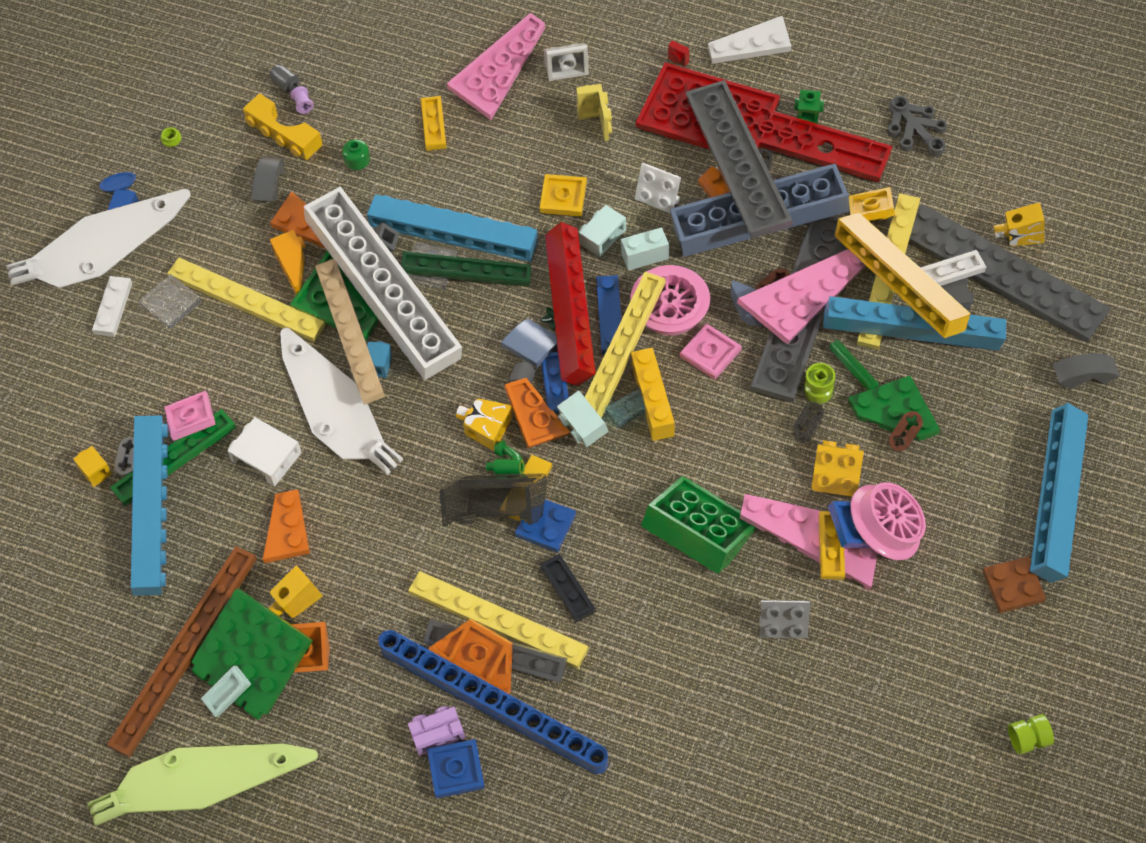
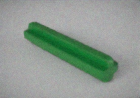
[829,340,879,390]

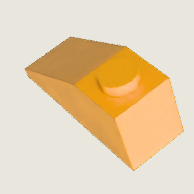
[270,230,306,295]

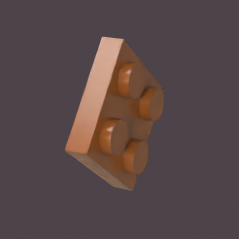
[983,556,1046,613]

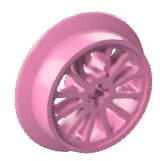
[630,265,710,335]
[851,482,926,560]

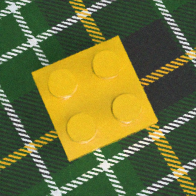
[540,174,587,217]
[849,187,895,221]

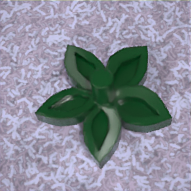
[540,307,555,331]

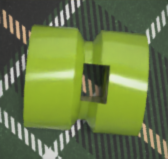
[804,363,835,404]
[1008,714,1054,755]

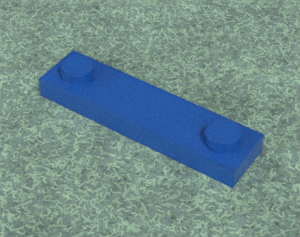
[596,275,621,354]

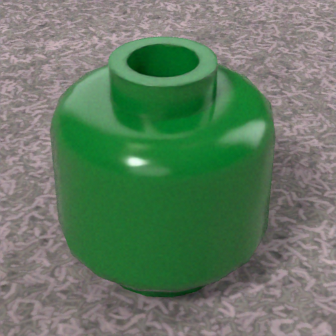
[342,139,370,170]

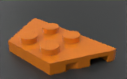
[428,619,513,695]

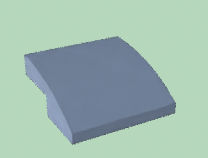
[501,319,558,368]

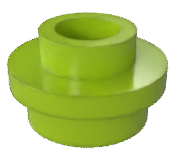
[161,127,182,147]

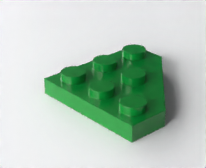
[848,376,940,441]

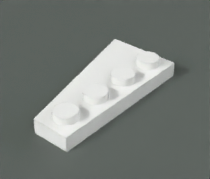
[708,16,791,64]

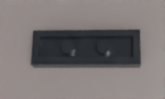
[540,554,596,623]

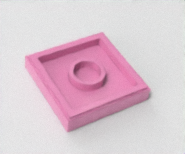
[680,323,742,380]
[164,391,216,441]

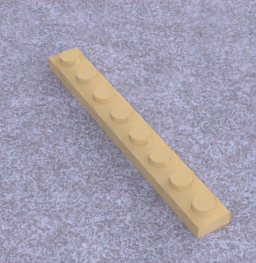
[315,259,385,405]

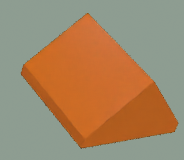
[291,622,330,673]

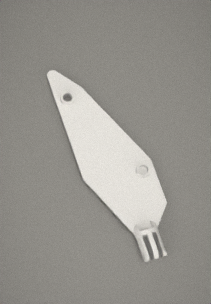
[6,189,191,288]
[280,328,403,475]

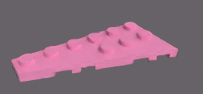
[447,13,545,120]
[737,249,866,344]
[740,494,877,591]

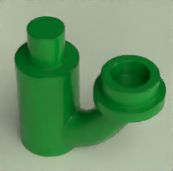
[486,440,525,475]

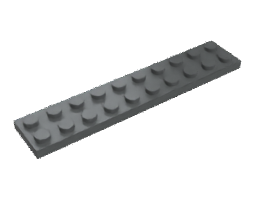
[686,80,793,239]
[909,204,1111,343]
[750,216,847,403]

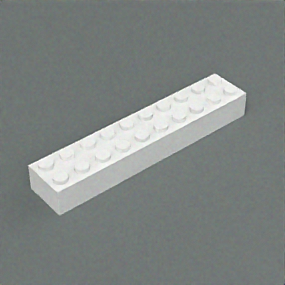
[304,186,462,381]

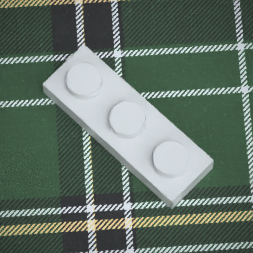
[921,250,986,286]
[92,276,132,337]

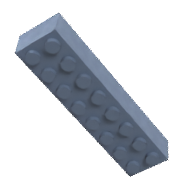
[670,163,849,257]

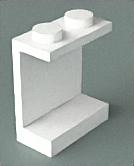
[228,417,302,487]

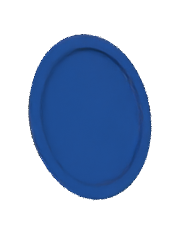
[99,172,136,193]

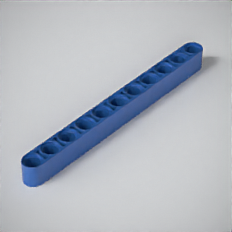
[378,630,608,774]

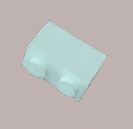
[579,205,626,258]
[621,228,669,270]
[557,391,609,447]

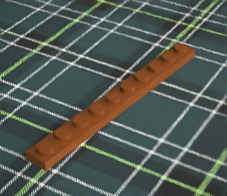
[107,546,257,758]

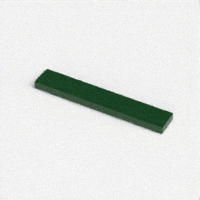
[401,251,531,287]

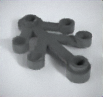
[888,96,947,157]

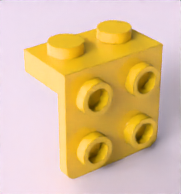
[812,440,864,497]

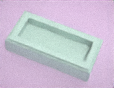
[201,666,251,717]

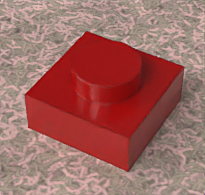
[668,40,690,67]

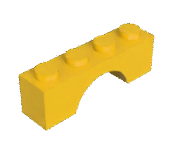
[243,93,323,161]
[631,348,675,441]

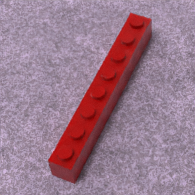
[545,222,596,386]

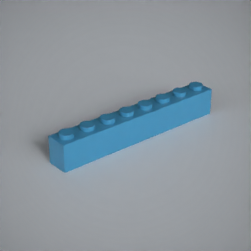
[367,194,538,262]
[823,296,1006,351]
[1030,403,1088,583]
[131,416,168,596]

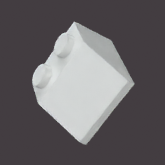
[544,43,589,81]

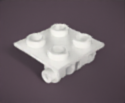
[635,163,681,213]

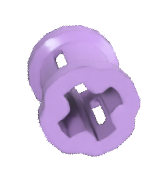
[290,86,314,114]

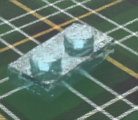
[605,388,646,428]

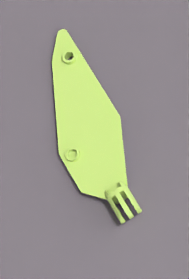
[87,744,318,826]

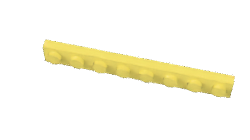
[857,193,920,350]
[167,258,325,342]
[585,272,666,418]
[408,571,588,670]

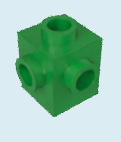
[794,90,824,124]

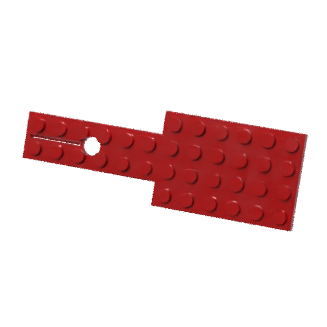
[635,62,893,183]

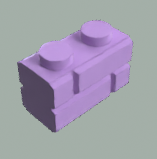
[408,706,465,756]

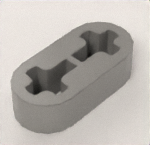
[114,437,134,479]

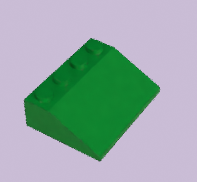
[641,476,756,574]

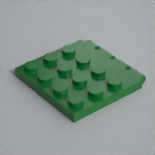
[290,250,380,341]
[191,588,313,720]

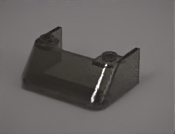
[439,473,547,526]

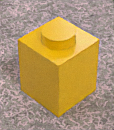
[73,446,112,487]

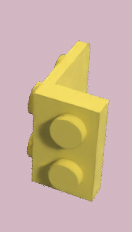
[576,84,612,141]

